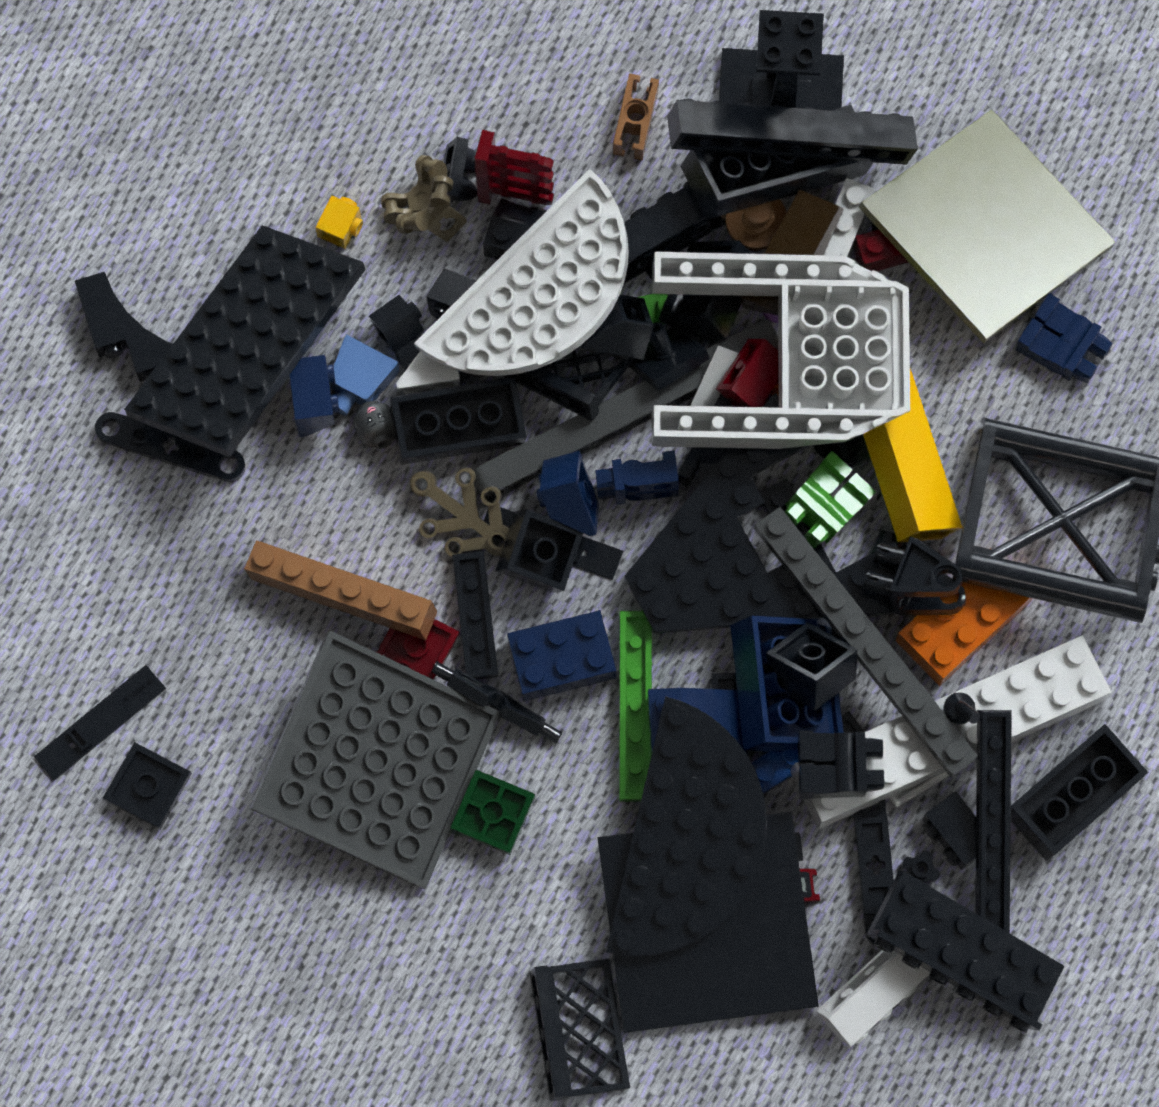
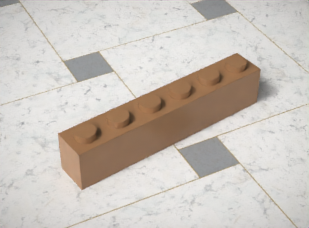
[244,540,438,641]

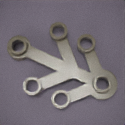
[410,468,510,557]

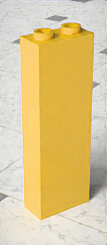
[863,368,962,542]

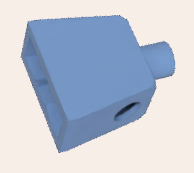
[330,334,400,416]

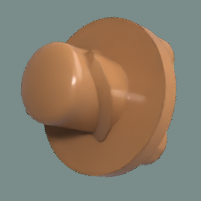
[726,199,787,252]

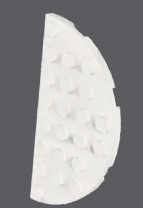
[414,169,629,376]

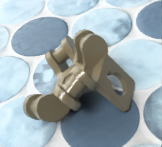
[381,155,467,242]

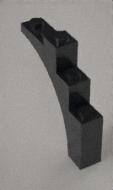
[75,271,173,382]

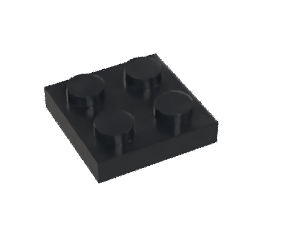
[103,742,192,830]

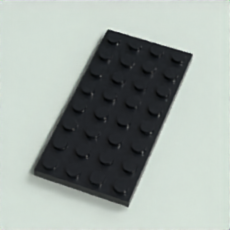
[124,225,366,457]

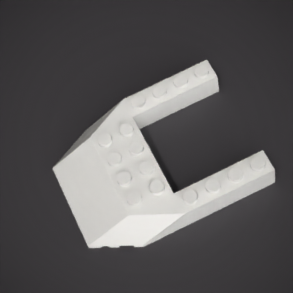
[652,252,910,449]

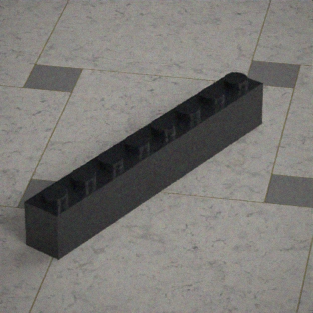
[667,99,918,165]

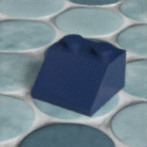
[289,355,340,437]
[536,451,599,536]

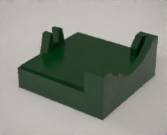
[450,770,536,855]

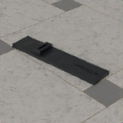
[484,507,624,580]
[34,665,166,781]

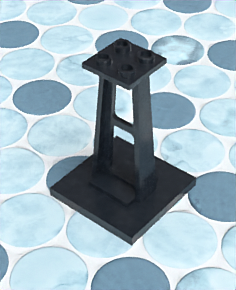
[719,10,844,110]

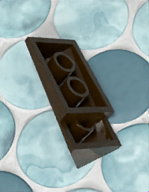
[740,190,844,315]

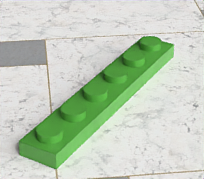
[619,611,652,802]

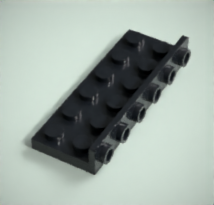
[866,871,1065,1033]

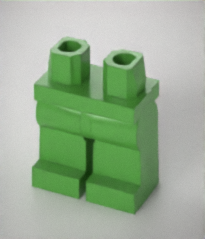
[784,451,877,548]

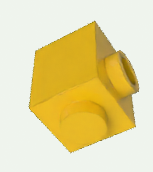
[315,195,363,249]

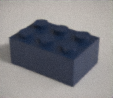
[507,610,616,702]

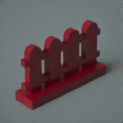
[475,130,554,205]

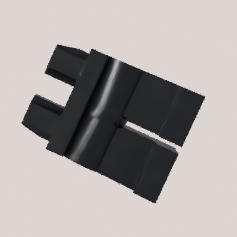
[798,731,884,799]

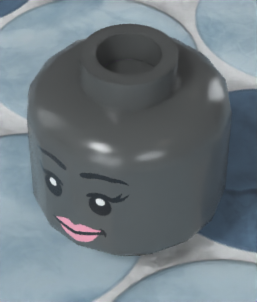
[353,401,395,449]

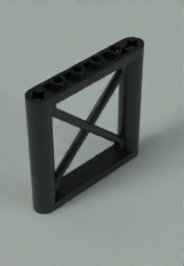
[952,418,1159,623]

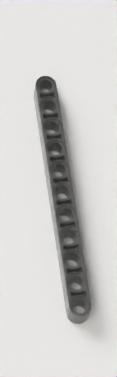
[469,319,778,502]

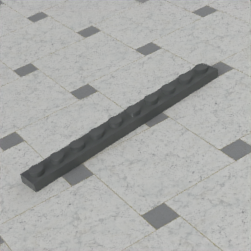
[754,507,978,778]

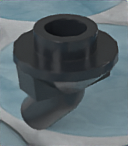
[943,692,980,725]

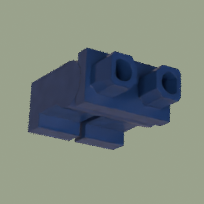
[1015,293,1113,383]
[595,450,679,505]

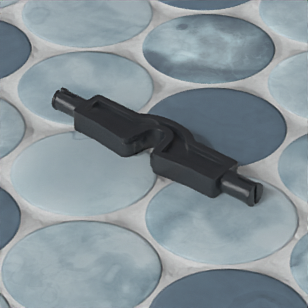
[430,661,562,744]

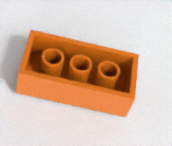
[895,548,1033,686]

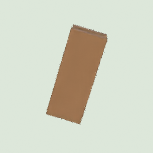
[613,73,659,160]

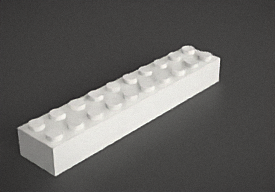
[790,635,1111,830]

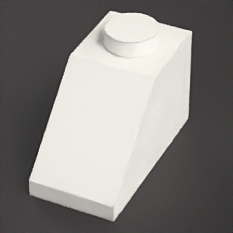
[396,351,460,396]

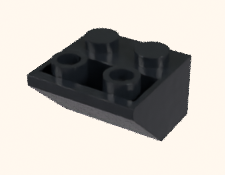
[582,294,653,360]

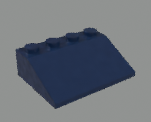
[730,616,844,751]

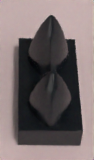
[444,136,478,204]

